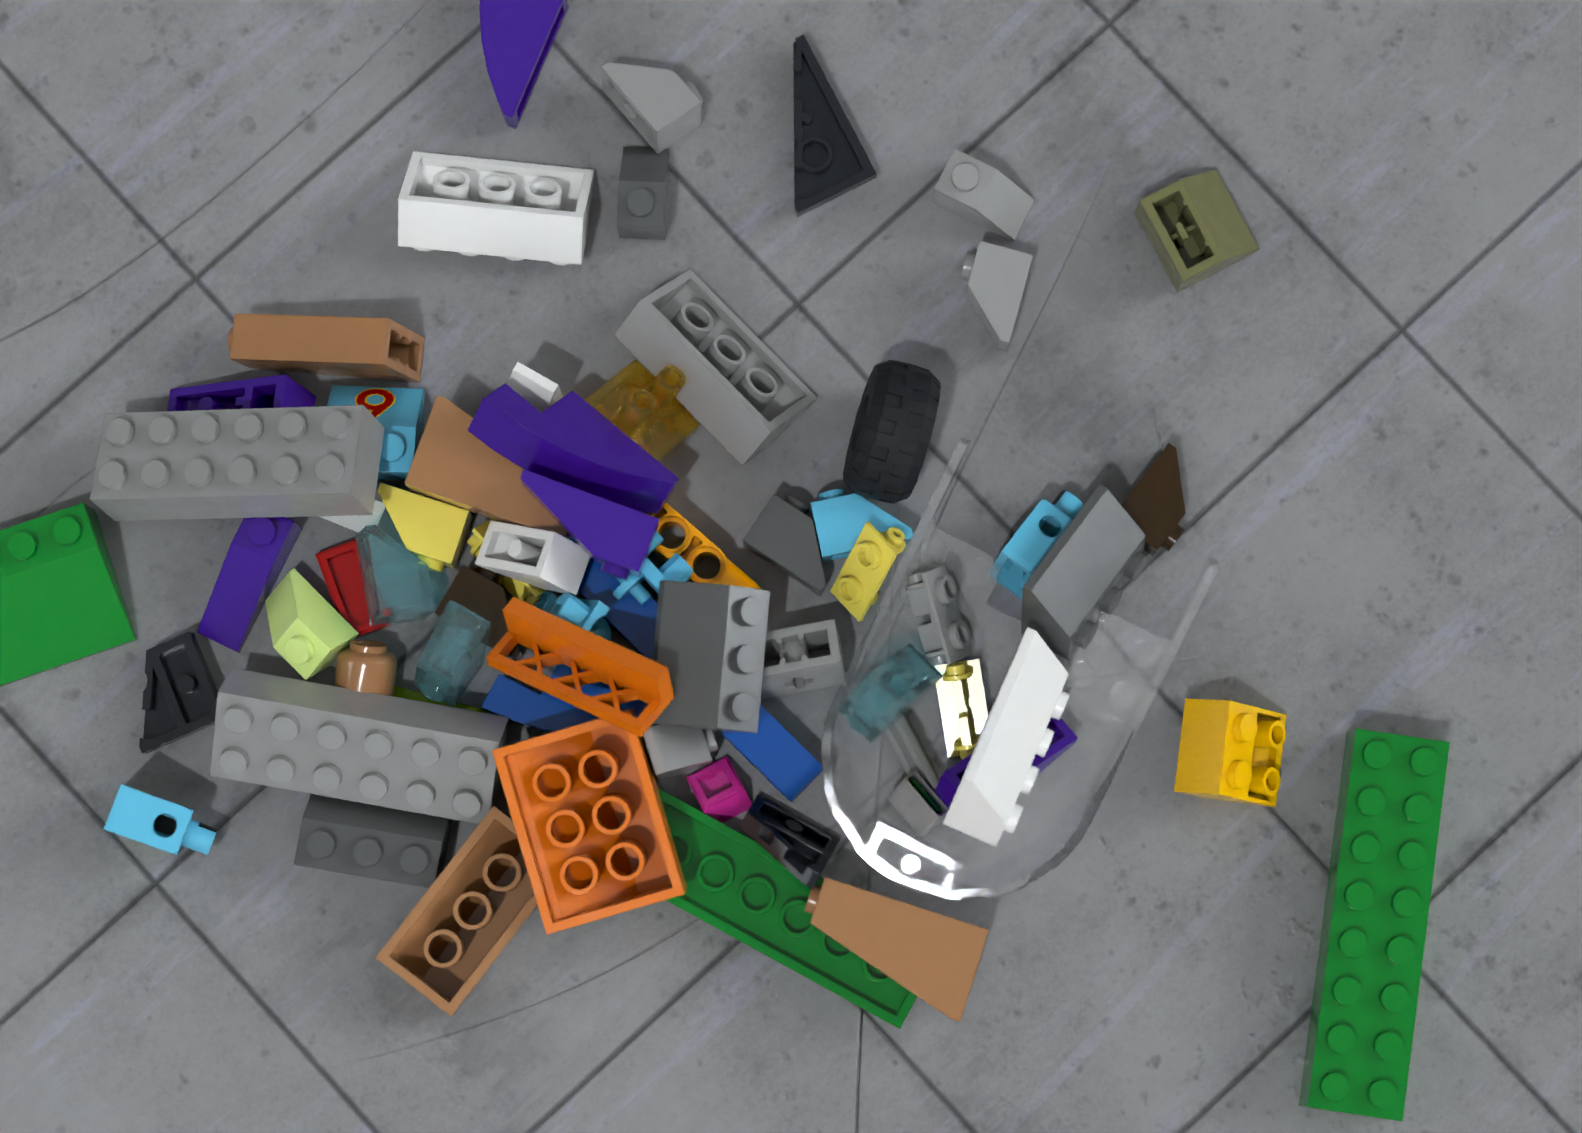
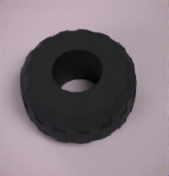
[843,359,941,504]

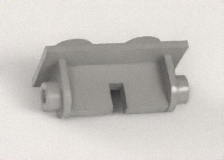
[904,564,972,666]

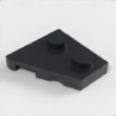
[139,632,218,754]
[739,794,841,890]

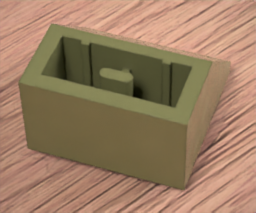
[1134,170,1259,293]

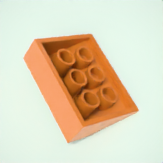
[492,707,687,935]

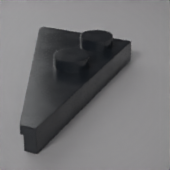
[793,35,876,217]

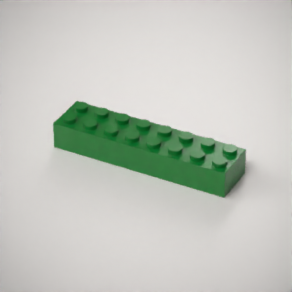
[1299,728,1450,1122]

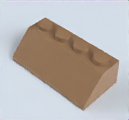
[375,806,538,1016]

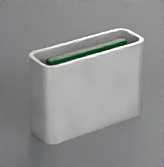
[888,772,948,836]

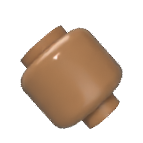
[334,640,397,696]

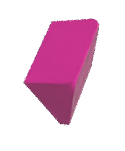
[686,756,752,823]

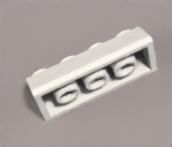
[398,151,594,265]
[943,627,1070,847]

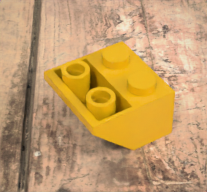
[1174,698,1287,807]

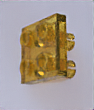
[585,360,701,462]

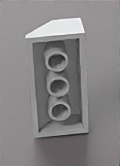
[614,269,817,466]

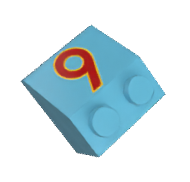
[327,385,425,481]

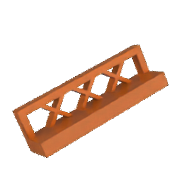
[486,597,674,737]

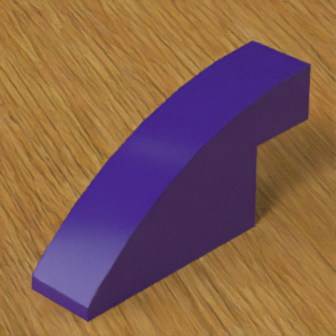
[480,0,569,129]
[467,383,679,514]

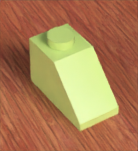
[265,568,359,680]

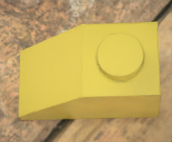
[378,482,473,573]

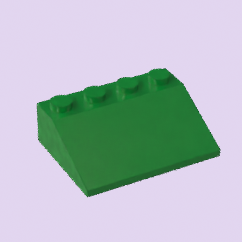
[0,502,137,687]

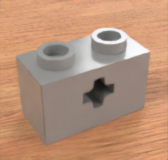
[760,619,848,700]

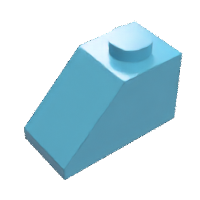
[810,489,914,563]

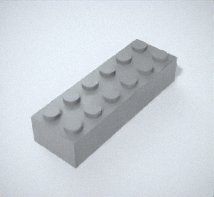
[90,405,385,521]
[210,668,509,824]

